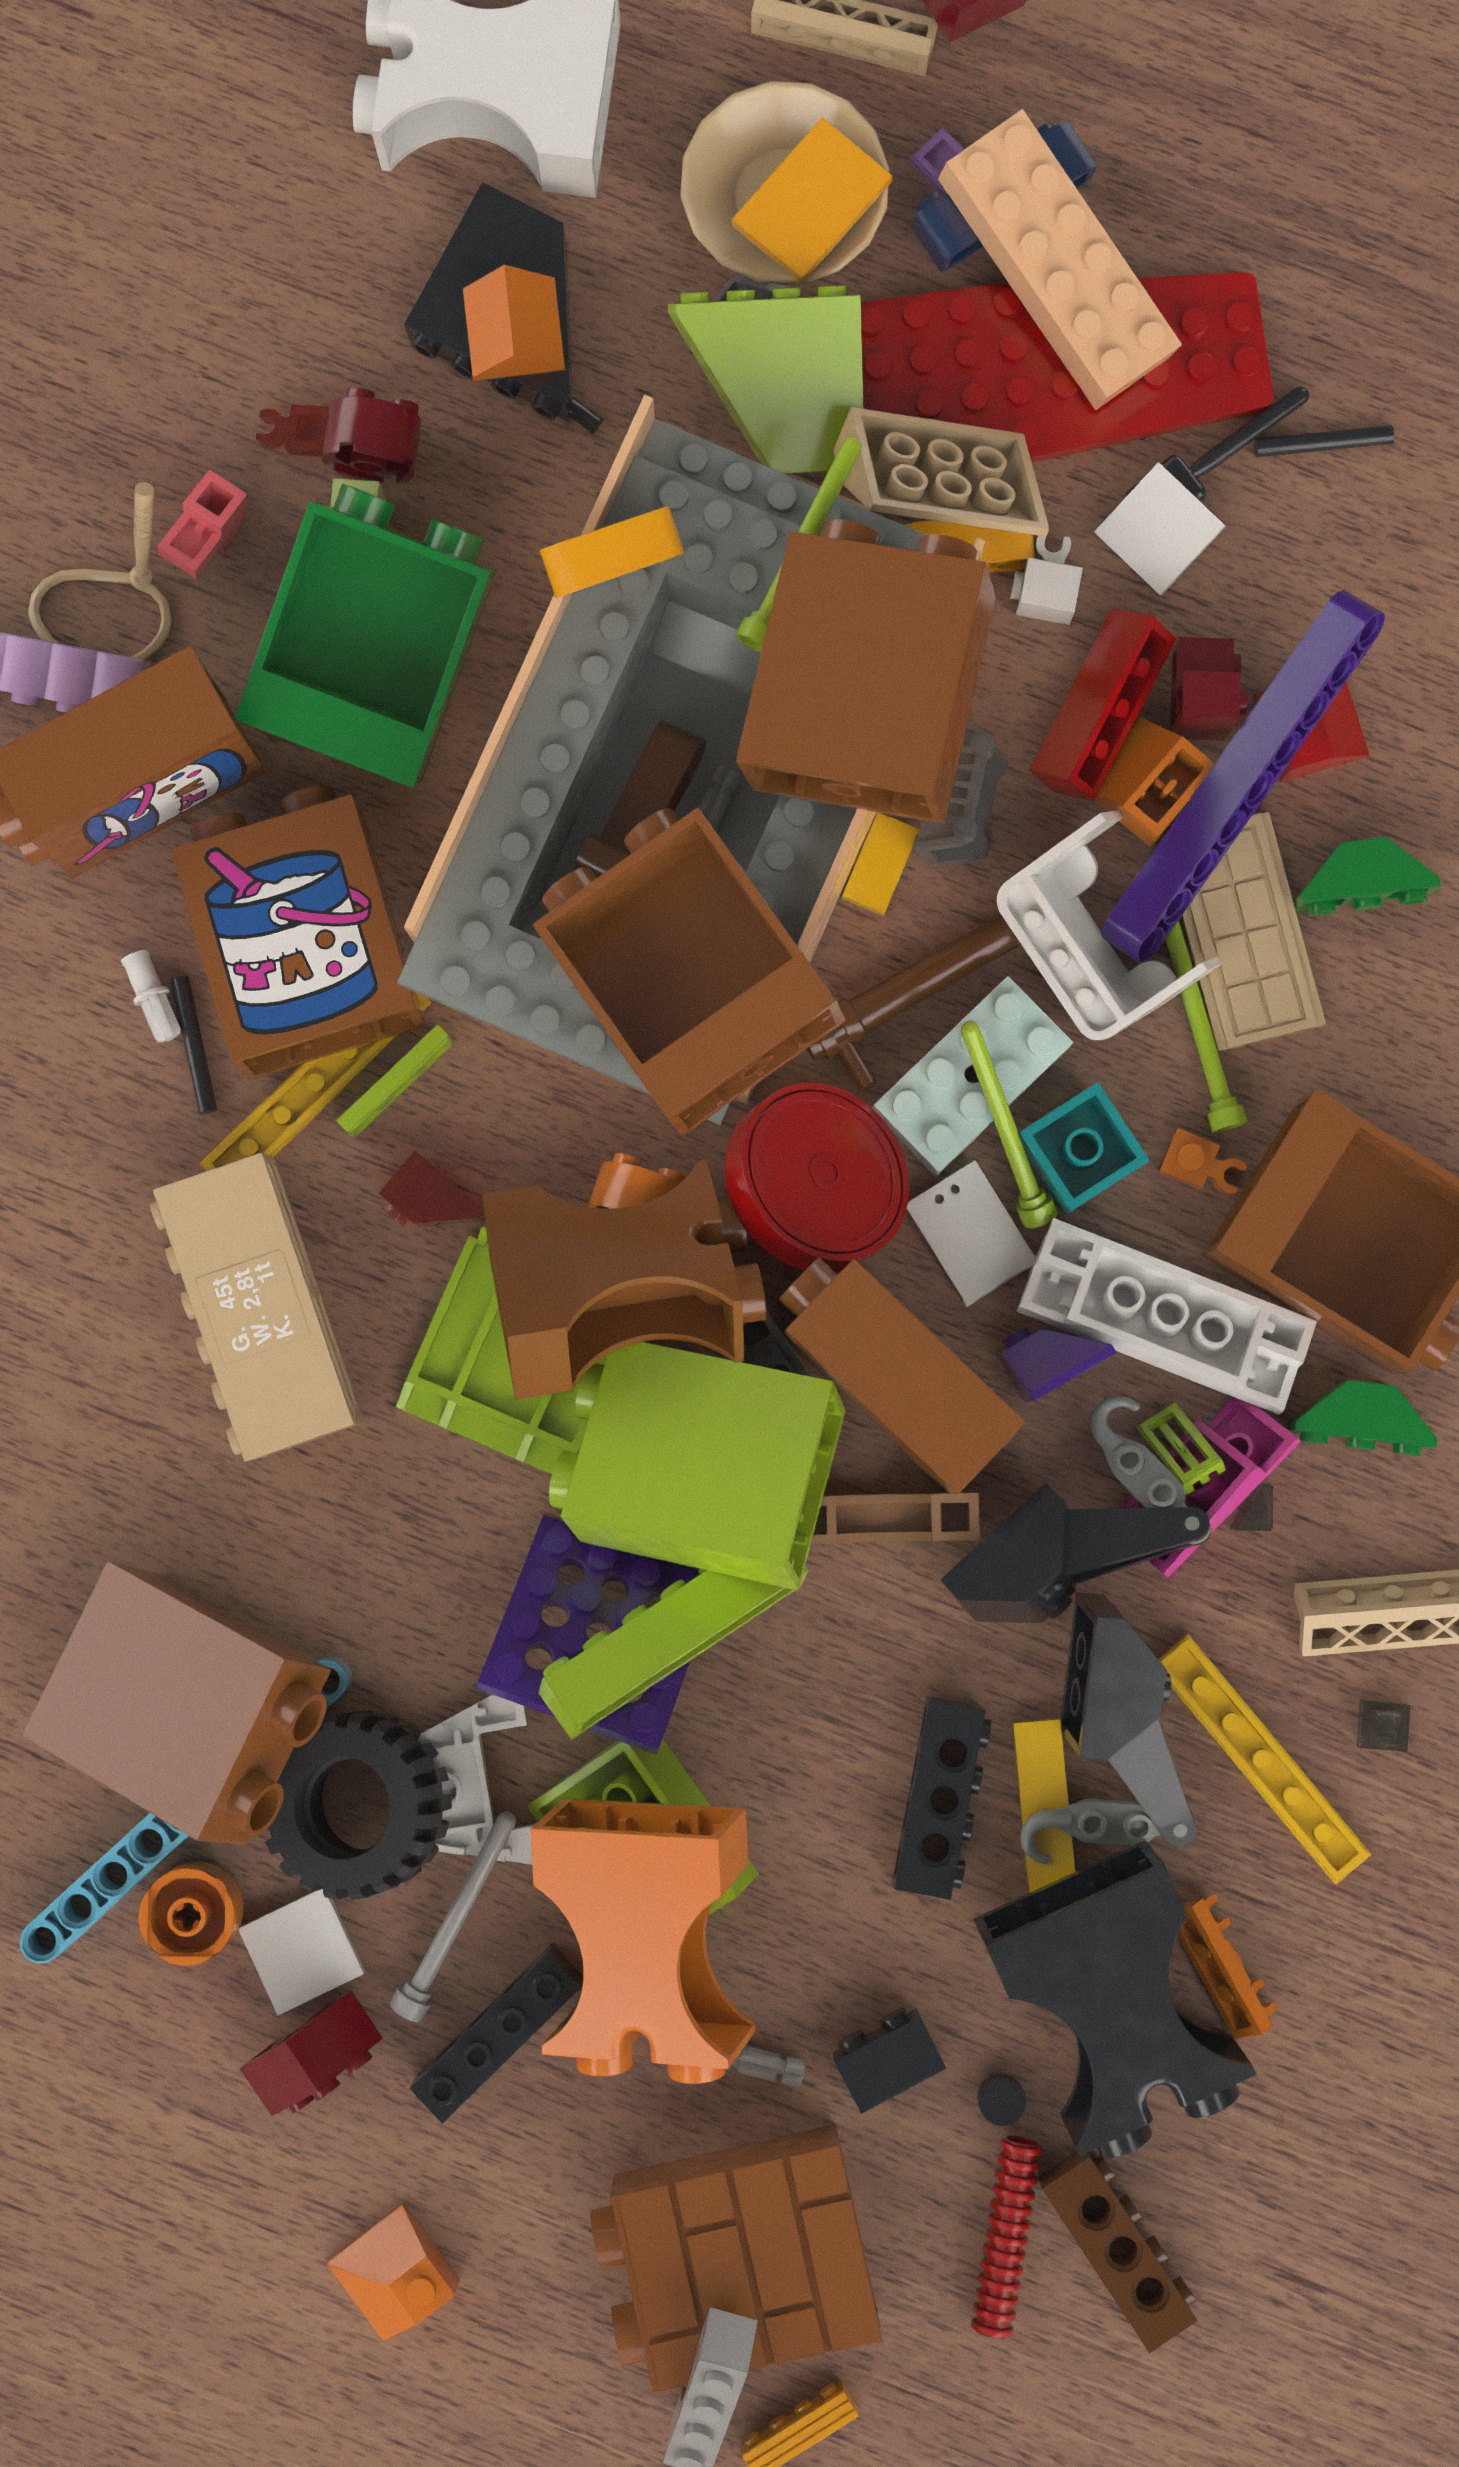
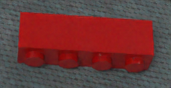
[1029,609,1177,801]

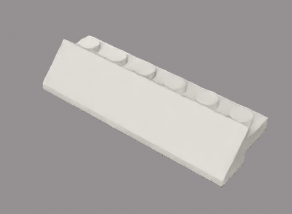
[1016,1218,1317,1415]

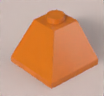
[326,2202,460,2341]

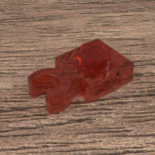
[256,404,330,457]

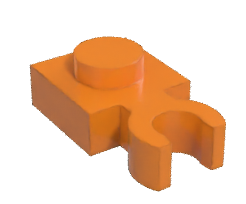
[1157,1128,1247,1195]

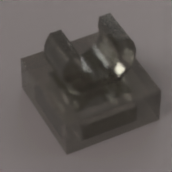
[1357,1699,1411,1752]

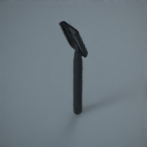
[1126,386,1309,502]

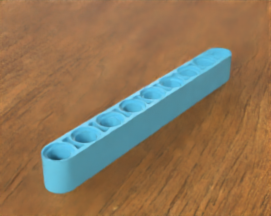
[19,1657,353,1964]

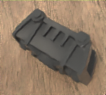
[914,721,1008,866]

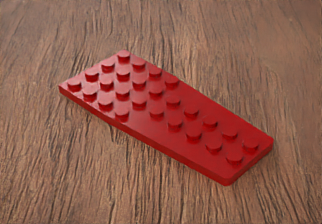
[860,272,1274,463]

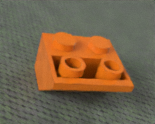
[1094,718,1215,848]

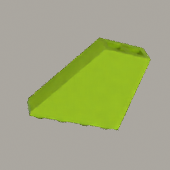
[667,286,863,474]

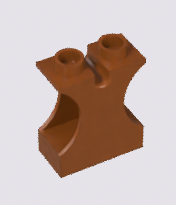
[482,1160,766,1400]

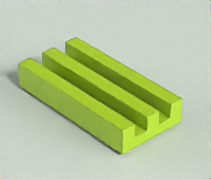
[1136,1402,1226,1495]

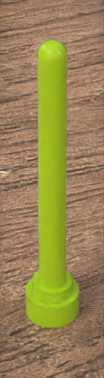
[735,436,862,653]
[1165,920,1248,1133]
[961,1021,1058,1228]

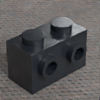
[833,2008,946,2114]

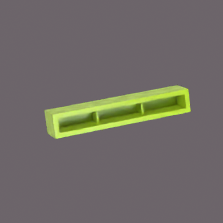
[538,1566,809,1740]

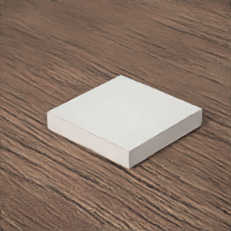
[1094,462,1226,596]
[238,1889,366,2015]

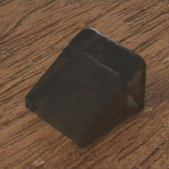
[1230,1483,1273,1531]

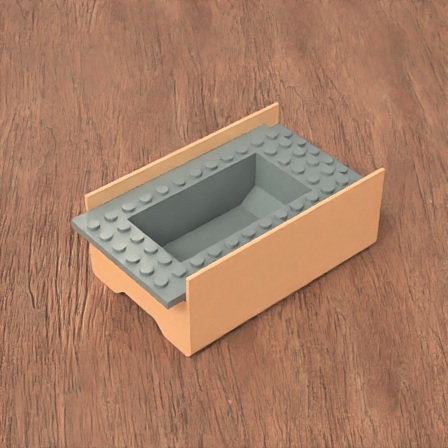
[397,394,986,1126]

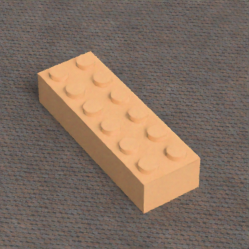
[938,109,1182,410]

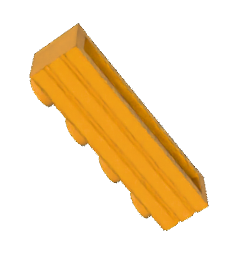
[741,2381,859,2467]

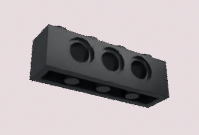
[892,1696,992,1900]
[409,1944,583,2124]

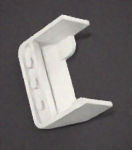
[997,810,1223,1040]

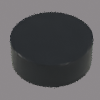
[977,2074,1026,2126]

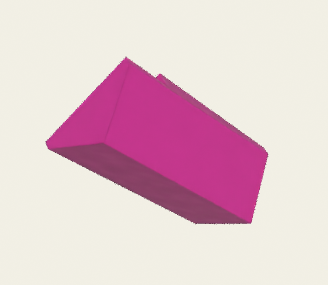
[1121,1397,1301,1578]

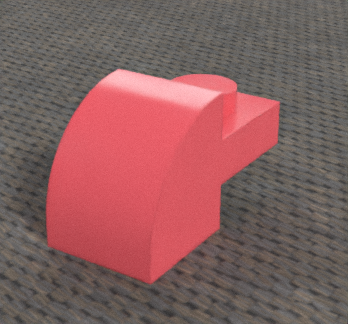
[157,469,248,579]

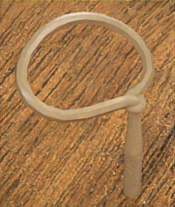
[28,482,173,660]

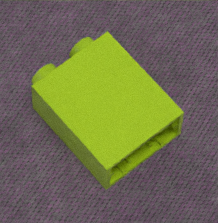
[549,1342,846,1591]

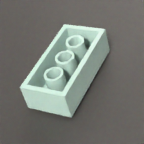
[872,976,1074,1178]

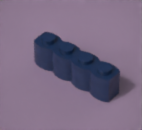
[911,120,1097,272]

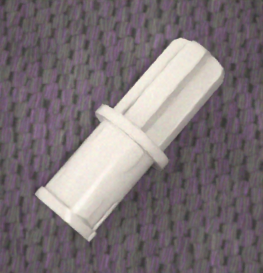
[121,950,181,1043]

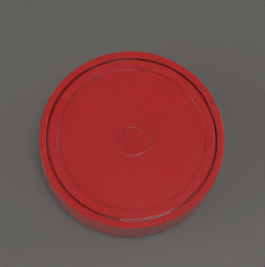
[725,1082,909,1272]

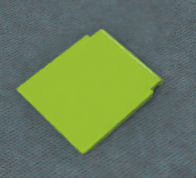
[396,1224,607,1474]

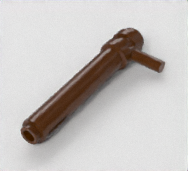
[806,914,1021,1092]

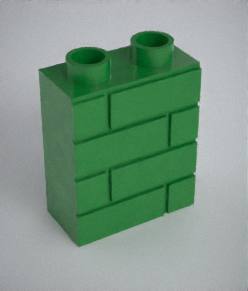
[234,484,497,788]

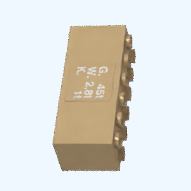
[150,1153,364,1462]

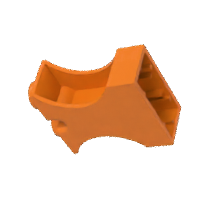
[530,1799,756,2084]

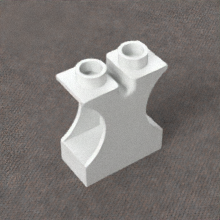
[353,0,621,198]

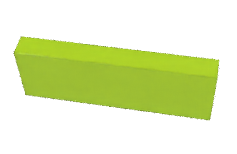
[336,1024,453,1137]

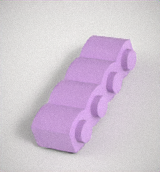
[0,632,151,712]

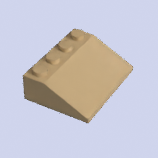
[833,407,1050,536]

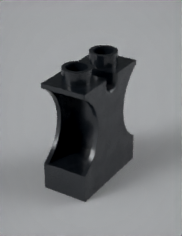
[973,1840,1257,2158]

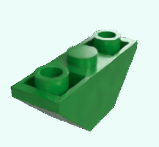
[1293,837,1441,917]
[1287,1380,1437,1456]

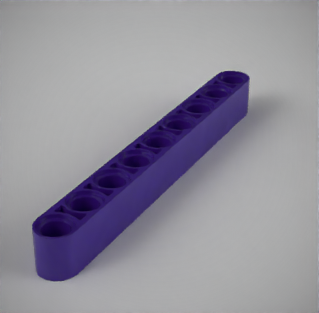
[1102,590,1385,963]

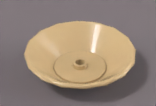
[680,81,889,285]

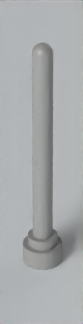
[389,1811,516,2022]

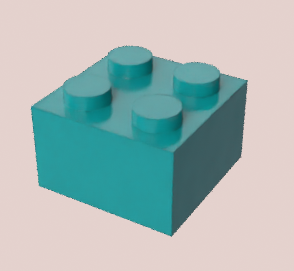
[1019,1082,1150,1216]

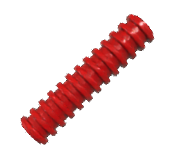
[970,2136,1043,2339]

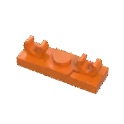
[1177,1895,1277,2039]

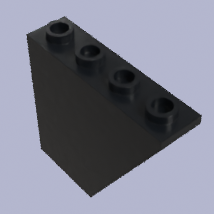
[404,182,574,423]

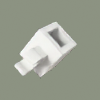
[1010,535,1083,625]

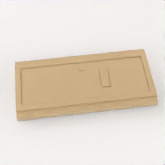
[1161,812,1326,1052]

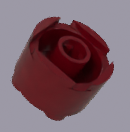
[322,387,422,483]

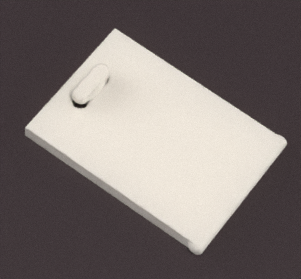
[907,1160,1036,1307]

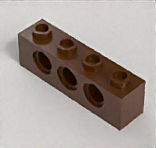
[1038,2151,1197,2353]

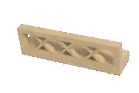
[751,0,939,77]
[1294,1570,1459,1657]

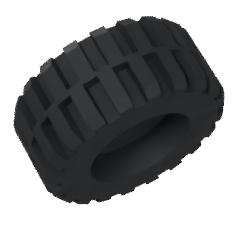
[265,1710,452,1900]

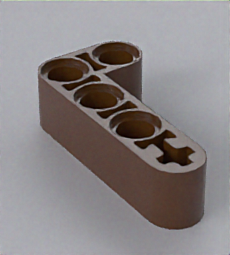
[574,720,706,877]

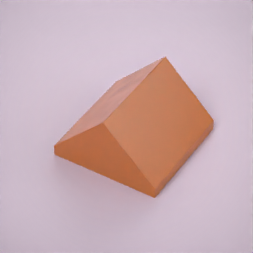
[463,265,565,381]

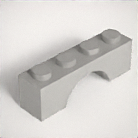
[663,2307,758,2467]

